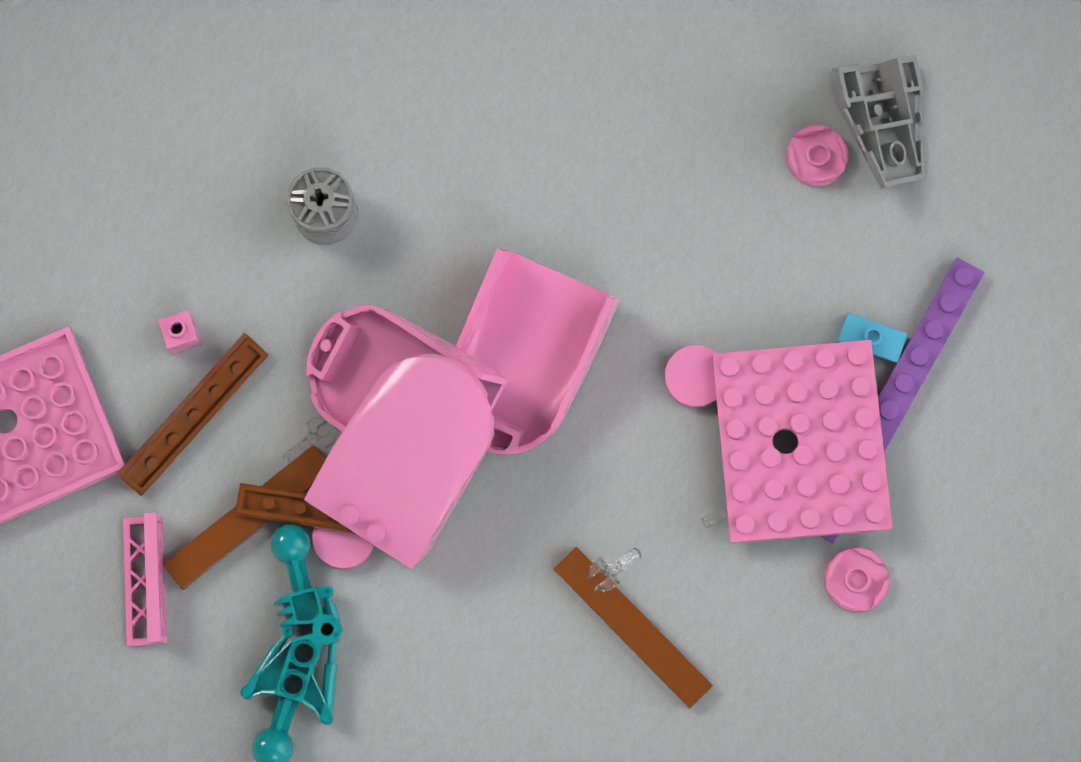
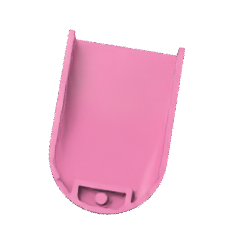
[456,248,620,455]
[306,305,508,432]
[304,354,494,570]

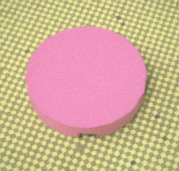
[786,125,849,186]
[664,345,716,408]
[312,528,374,570]
[824,547,890,613]

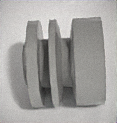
[287,167,358,245]

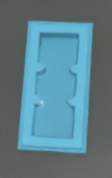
[837,313,908,365]

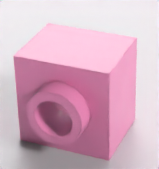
[158,310,202,354]

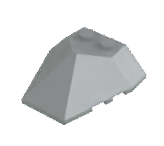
[830,55,924,189]

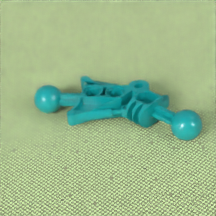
[240,524,343,762]

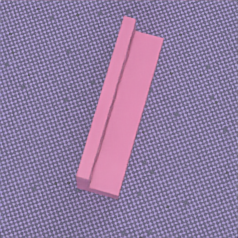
[123,513,167,647]

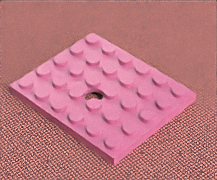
[0,326,126,525]
[712,340,893,544]

